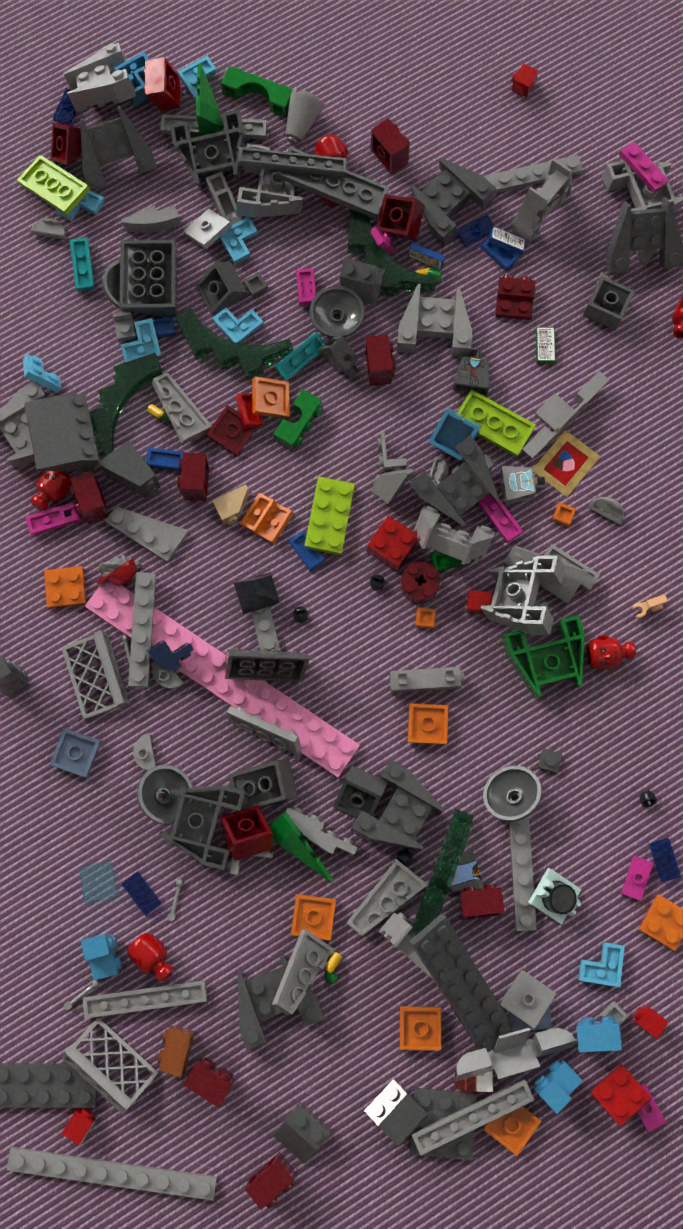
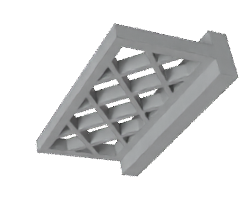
[61,630,130,720]
[62,1018,158,1114]

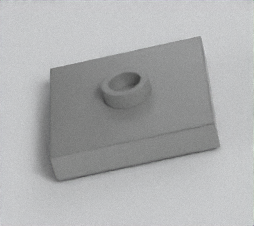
[183,209,232,249]
[499,969,557,1029]

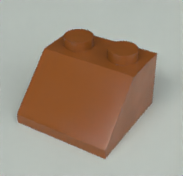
[157,1025,195,1078]

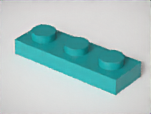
[70,237,95,292]
[274,332,325,381]

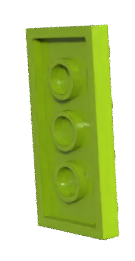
[17,155,91,215]
[457,389,536,457]
[304,476,355,556]

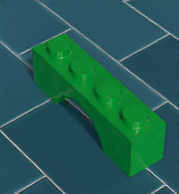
[221,66,293,117]

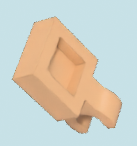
[632,594,668,619]

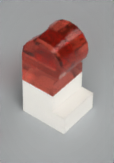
[453,1071,493,1092]

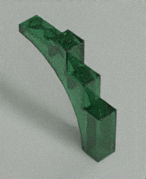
[348,209,436,297]
[175,308,293,381]
[89,352,163,459]
[409,808,474,936]

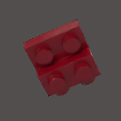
[495,275,536,320]

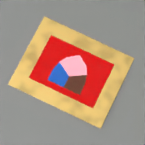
[533,430,601,497]

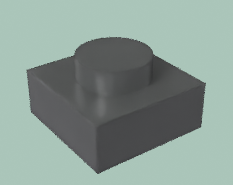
[243,272,268,297]
[537,748,562,773]

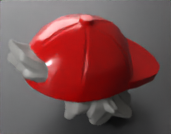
[95,555,142,586]

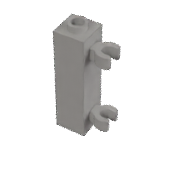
[389,667,465,693]

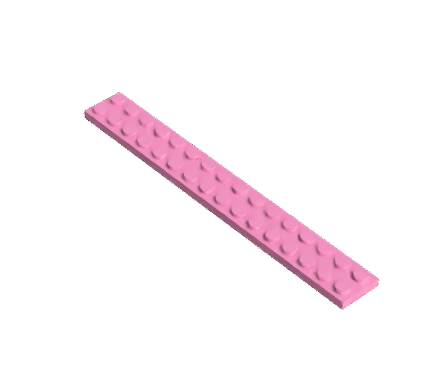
[85,579,360,778]

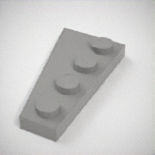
[152,372,212,444]
[105,506,189,563]
[504,545,589,603]
[226,706,302,761]
[346,859,428,936]
[272,929,335,1015]

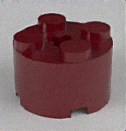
[401,562,440,604]

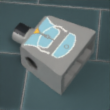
[500,466,545,506]

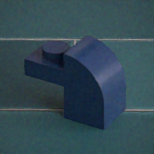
[146,640,194,670]

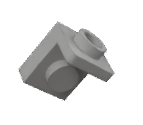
[113,310,136,341]

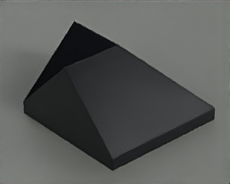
[234,572,280,614]

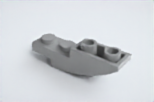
[286,806,358,855]

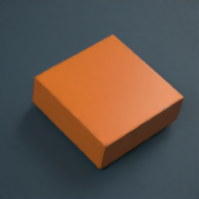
[551,502,576,527]
[415,607,436,629]

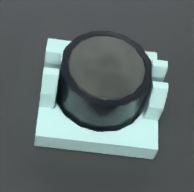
[528,868,582,924]

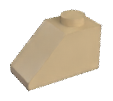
[212,485,249,525]

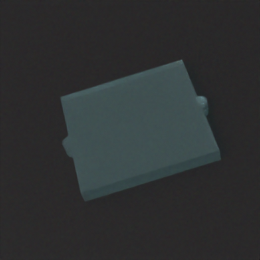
[79,861,118,903]

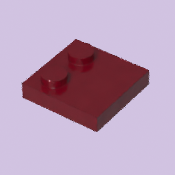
[206,405,257,456]

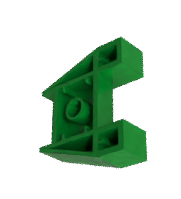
[501,615,584,699]

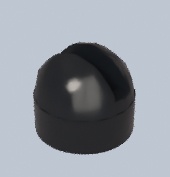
[370,574,385,591]
[293,606,308,623]
[639,790,657,807]
[395,849,412,867]

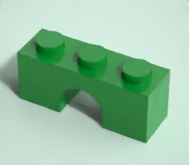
[273,389,323,451]

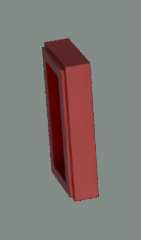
[235,393,263,428]

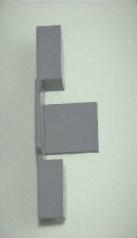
[522,371,609,459]
[455,1028,576,1082]

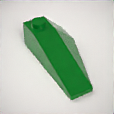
[196,64,225,136]
[269,812,334,882]

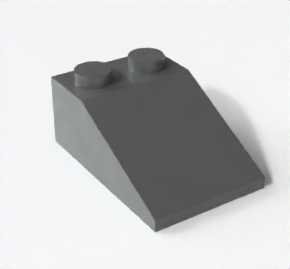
[228,759,298,812]

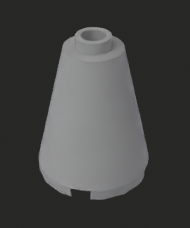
[285,89,324,144]

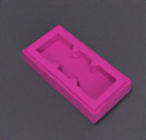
[370,227,396,255]
[296,268,316,306]
[621,856,653,901]
[637,1083,666,1133]

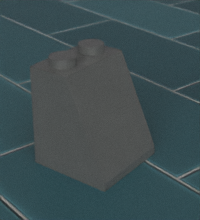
[98,441,160,498]

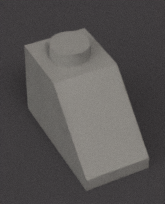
[370,469,414,504]

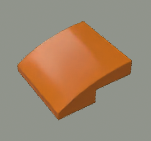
[240,493,294,544]

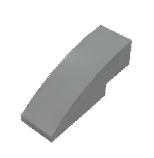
[205,171,243,225]
[122,204,182,233]

